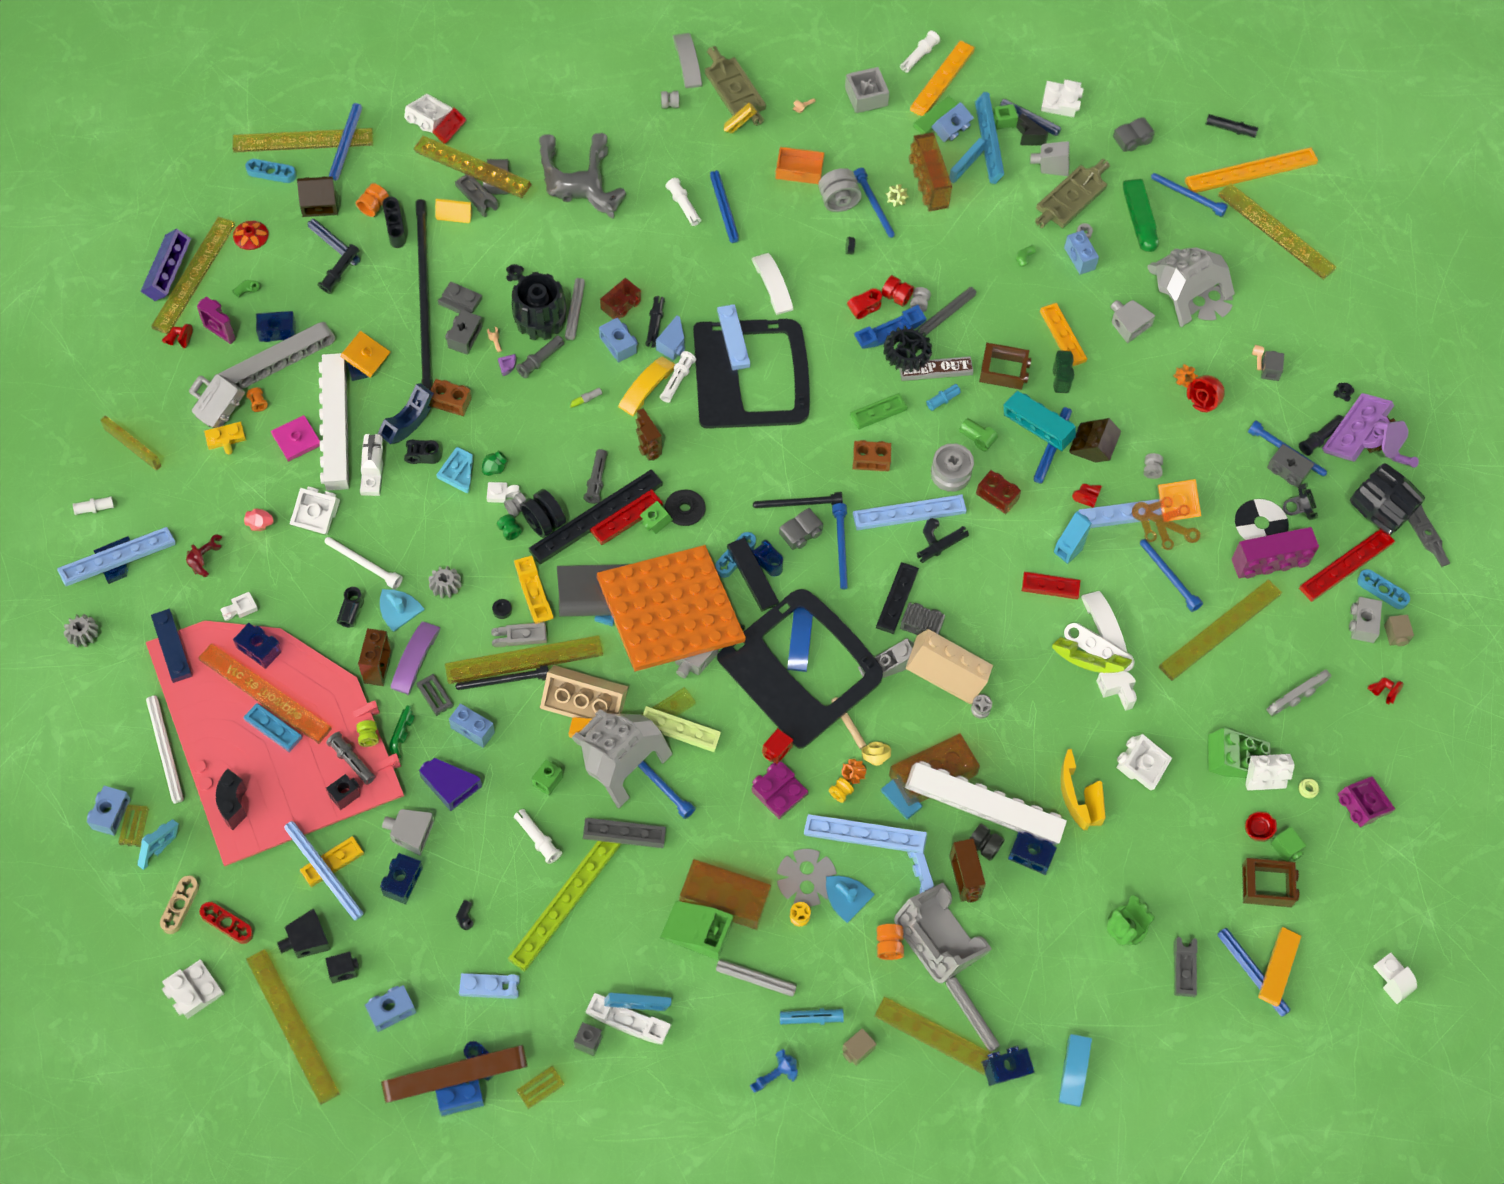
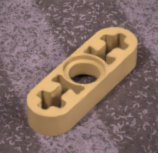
[160,876,199,934]

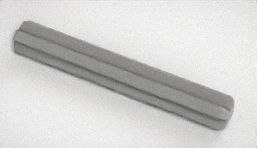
[565,278,585,340]
[716,960,796,996]
[946,977,1000,1052]

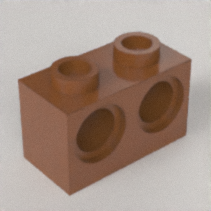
[429,379,472,416]
[852,440,891,472]

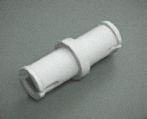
[73,496,114,515]

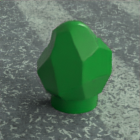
[482,450,508,476]

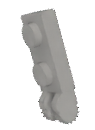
[491,622,547,647]

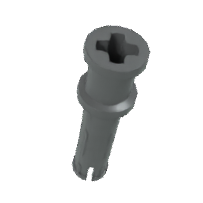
[516,335,564,378]
[584,449,608,504]
[326,732,376,785]

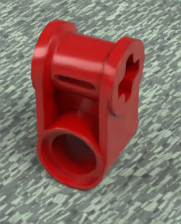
[847,288,882,320]

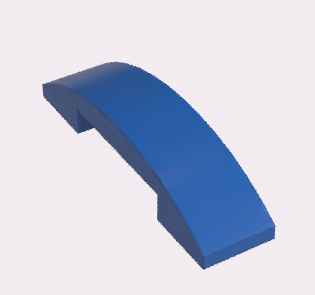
[854,305,926,349]
[787,607,813,672]

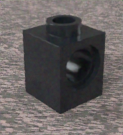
[326,774,360,810]
[325,952,359,984]

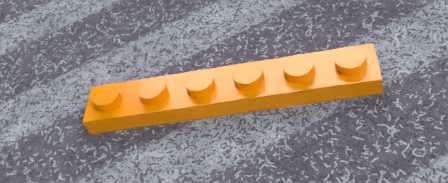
[910,40,975,116]

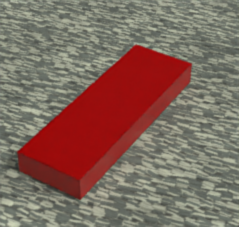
[1021,572,1081,600]

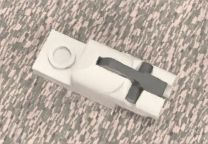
[360,434,383,496]

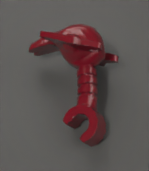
[186,534,222,577]

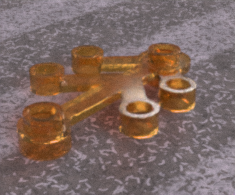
[1132,497,1200,550]

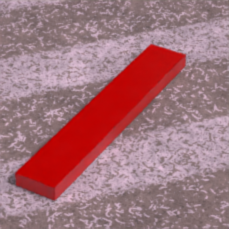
[1299,529,1395,602]

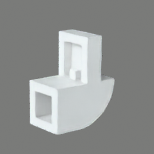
[1096,671,1137,711]
[1373,953,1417,1004]

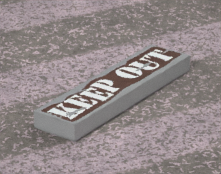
[899,356,973,381]

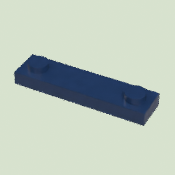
[151,608,192,683]

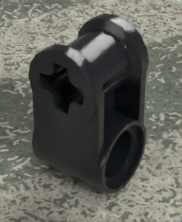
[404,439,441,464]

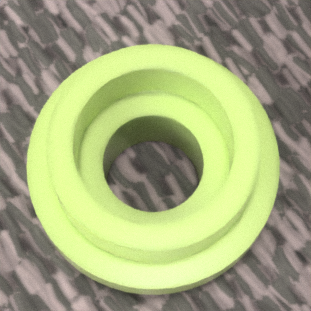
[1299,779,1319,798]

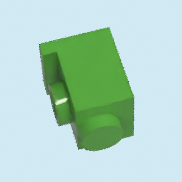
[993,104,1018,129]

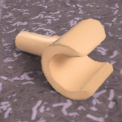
[793,98,815,113]
[487,327,502,352]
[1252,345,1264,371]

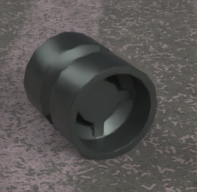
[969,824,1005,861]

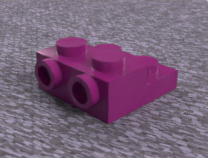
[197,296,236,344]
[752,761,808,819]
[1338,776,1395,827]

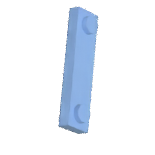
[717,304,750,370]

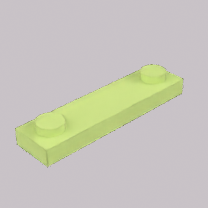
[643,706,721,752]

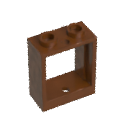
[979,343,1032,390]
[358,628,392,686]
[949,839,986,903]
[1242,858,1300,908]

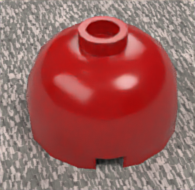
[1187,375,1225,413]

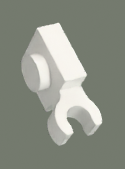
[487,482,520,503]
[221,592,258,621]

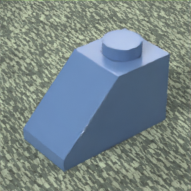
[656,316,685,360]

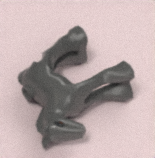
[539,133,626,219]

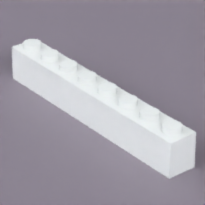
[319,353,349,491]
[905,761,1067,846]

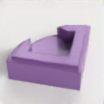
[498,354,516,376]

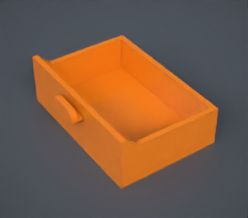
[776,147,824,184]

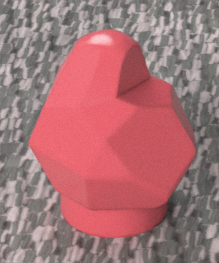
[244,508,274,531]

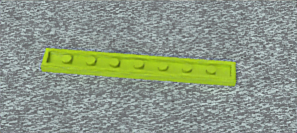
[508,841,622,972]

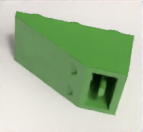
[1208,728,1270,778]
[660,901,734,960]

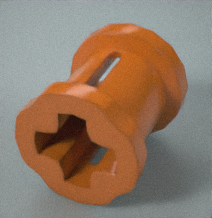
[246,387,268,412]

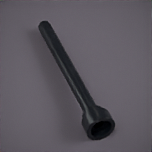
[752,491,843,509]
[455,664,549,690]

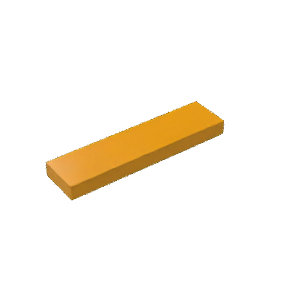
[1040,303,1087,367]
[1258,927,1301,1007]

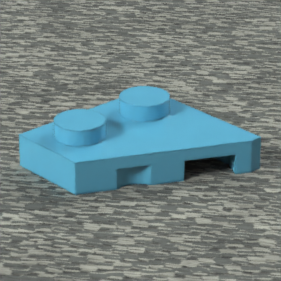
[436,447,473,494]
[138,819,179,870]

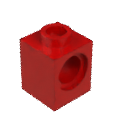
[762,728,793,764]

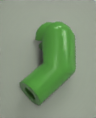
[1016,245,1036,267]
[232,280,260,297]

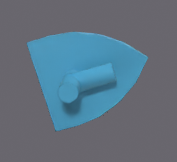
[826,876,875,923]

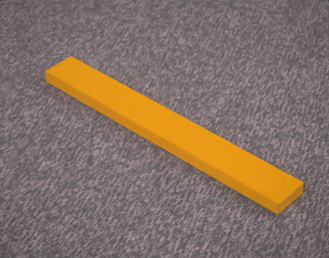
[1185,148,1318,193]

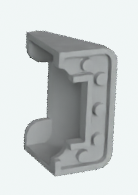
[894,883,992,983]

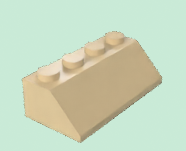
[905,629,993,704]
[540,665,628,719]

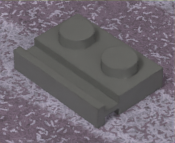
[438,282,482,313]

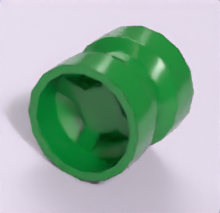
[497,514,522,541]

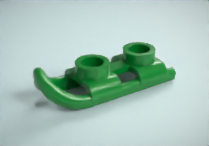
[389,705,415,758]

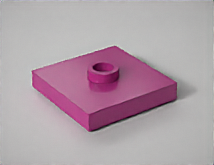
[271,415,320,462]

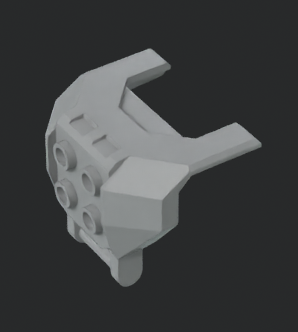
[1148,247,1235,327]
[572,709,673,809]

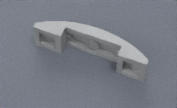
[673,33,702,89]

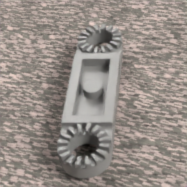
[1266,670,1332,716]

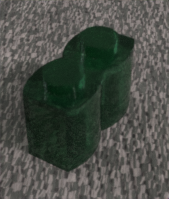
[1052,350,1074,393]

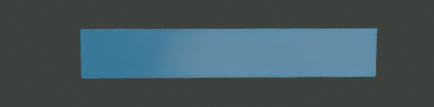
[975,92,1004,184]

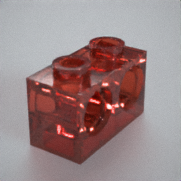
[600,278,641,319]
[976,470,1021,514]

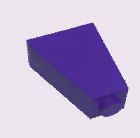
[419,758,482,811]

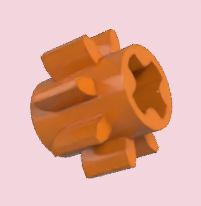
[1173,364,1198,388]
[842,759,866,784]

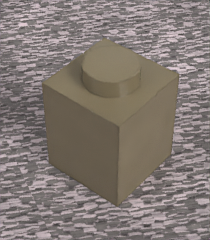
[1384,615,1414,646]
[842,1028,877,1066]

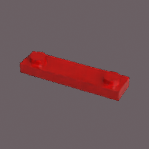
[590,490,663,545]

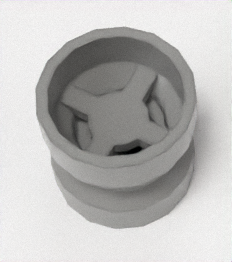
[661,91,679,108]
[910,287,931,312]
[1144,453,1163,479]
[504,492,526,517]

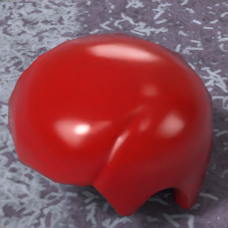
[1245,812,1277,842]

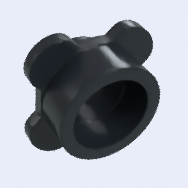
[506,264,524,281]
[1333,383,1355,402]

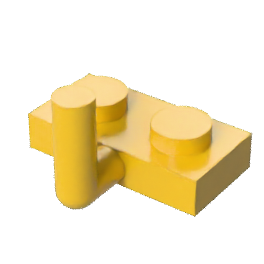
[204,421,246,455]

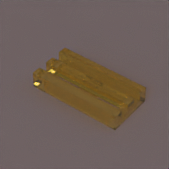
[118,805,149,847]
[516,1066,564,1109]

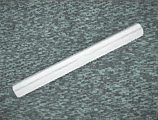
[146,695,184,804]

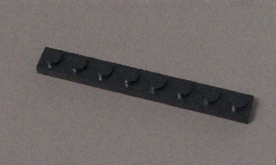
[529,469,662,565]

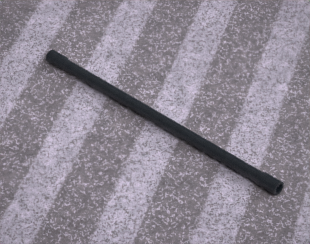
[415,199,432,390]

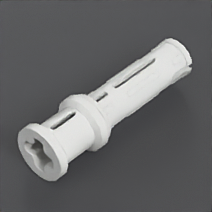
[900,31,940,73]
[666,178,701,226]
[660,351,696,403]
[514,809,562,864]

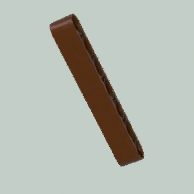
[381,1045,528,1103]

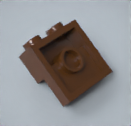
[635,408,662,461]

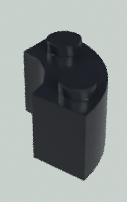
[216,768,247,831]

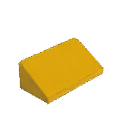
[724,103,757,134]
[435,199,472,223]
[1084,781,1106,826]

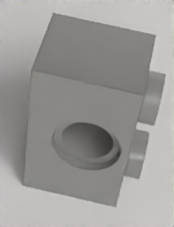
[1349,597,1382,643]

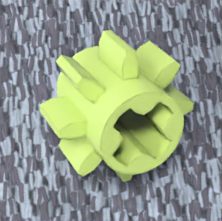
[886,184,909,207]

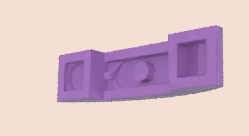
[390,621,440,695]

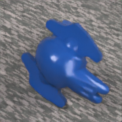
[750,1049,798,1093]

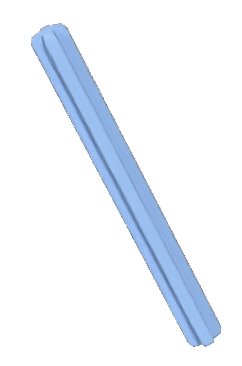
[284,821,363,920]

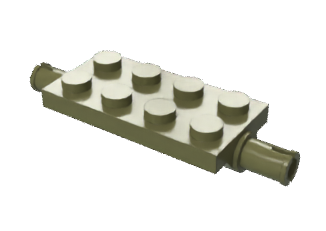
[705,46,766,126]
[1035,159,1110,228]

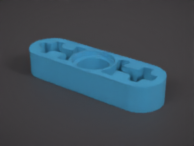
[245,159,296,183]
[715,532,756,578]
[1357,569,1410,609]

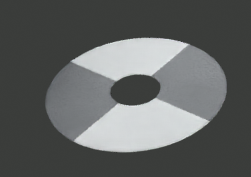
[1235,499,1289,540]

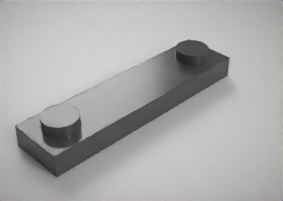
[583,818,666,848]

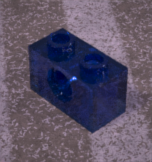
[256,311,296,342]
[233,623,281,669]
[1008,832,1057,875]
[380,853,423,904]
[982,1046,1035,1086]

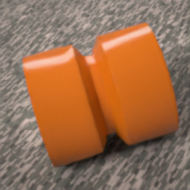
[356,183,389,217]
[877,924,904,960]

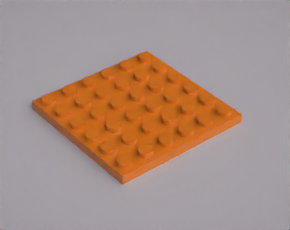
[597,545,746,672]

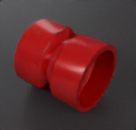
[881,275,914,307]

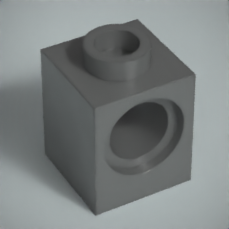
[1261,351,1284,381]
[574,1022,603,1056]

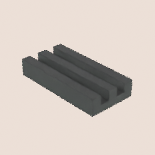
[416,674,453,716]

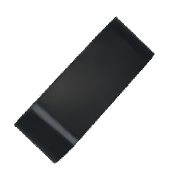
[383,197,406,248]

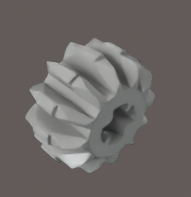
[429,565,461,599]
[64,614,98,648]

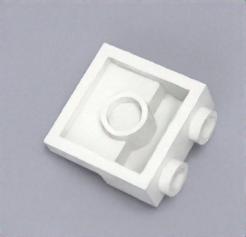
[1041,80,1084,117]
[404,94,452,133]
[290,486,340,535]
[1116,734,1172,790]
[1245,754,1294,791]
[162,960,224,1019]

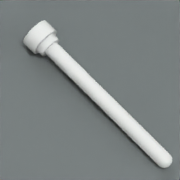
[325,537,403,590]

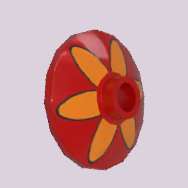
[233,220,268,250]

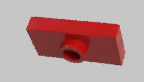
[432,107,466,144]

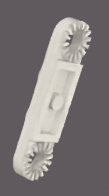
[1064,623,1135,672]

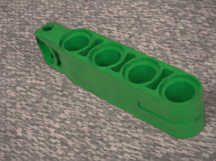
[1123,179,1159,252]

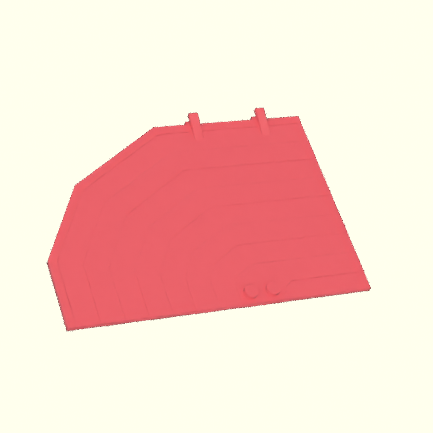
[146,621,404,867]

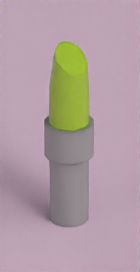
[570,388,602,408]

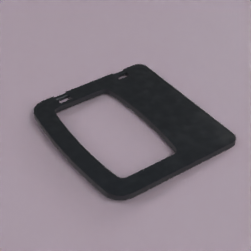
[693,319,810,429]
[717,589,883,749]

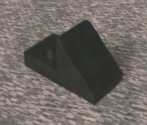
[1016,114,1048,146]

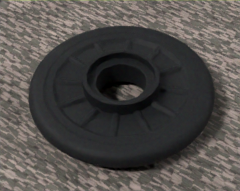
[664,489,706,526]

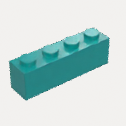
[1004,390,1076,451]

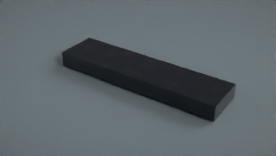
[727,538,779,612]
[876,562,919,634]

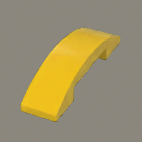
[618,356,675,416]
[514,555,554,624]
[1060,749,1091,830]

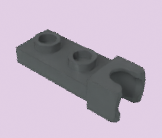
[455,173,498,217]
[1174,937,1197,997]

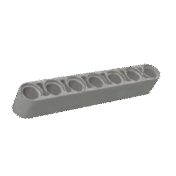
[219,322,335,389]

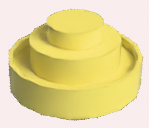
[862,742,891,766]

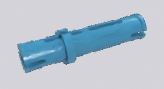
[780,1008,843,1025]

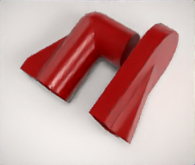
[162,324,193,348]
[1072,483,1102,508]
[1368,677,1404,705]

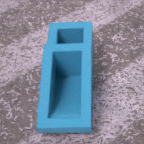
[1059,1034,1092,1107]

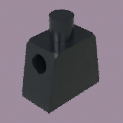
[277,909,331,958]

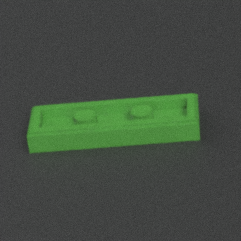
[913,96,959,136]
[850,393,908,430]

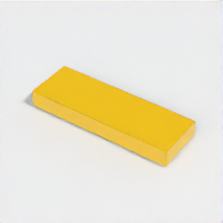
[300,836,364,888]

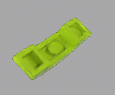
[1052,637,1132,673]

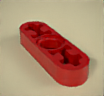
[199,902,253,944]

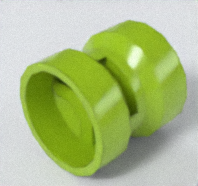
[356,720,379,747]

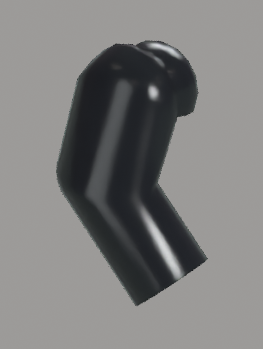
[923,518,939,544]
[456,900,473,930]

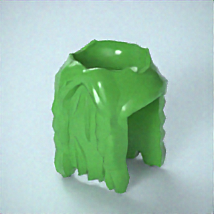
[1107,895,1155,946]

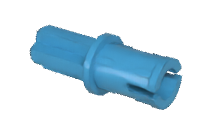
[926,384,961,411]

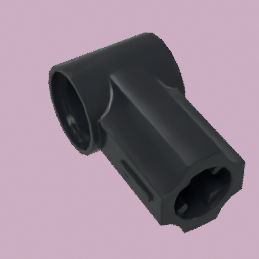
[337,587,364,628]

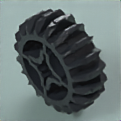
[883,326,932,373]

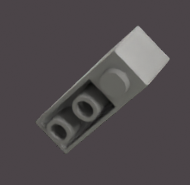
[858,638,914,678]

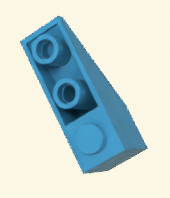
[1054,511,1092,564]

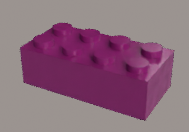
[1231,527,1319,579]

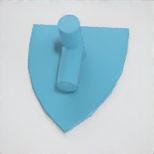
[380,589,425,632]

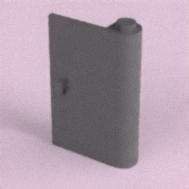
[557,564,629,617]

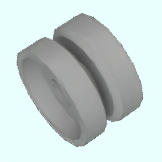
[818,168,862,212]
[931,444,974,492]

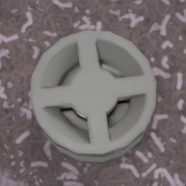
[971,695,992,719]

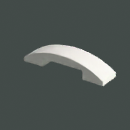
[752,253,793,315]
[1081,591,1127,658]
[586,993,671,1045]

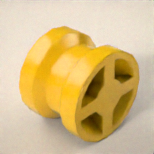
[829,778,854,803]
[790,902,811,927]

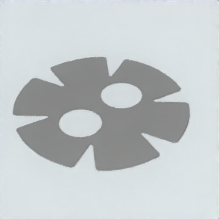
[1188,284,1233,320]
[777,849,837,906]

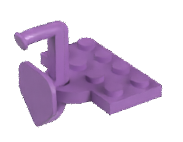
[1322,393,1419,468]

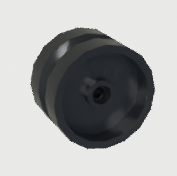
[520,489,566,538]

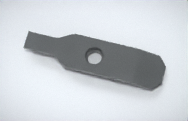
[1408,505,1450,567]

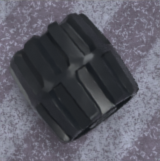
[512,272,566,340]
[1350,463,1425,535]

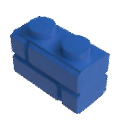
[436,1080,484,1116]

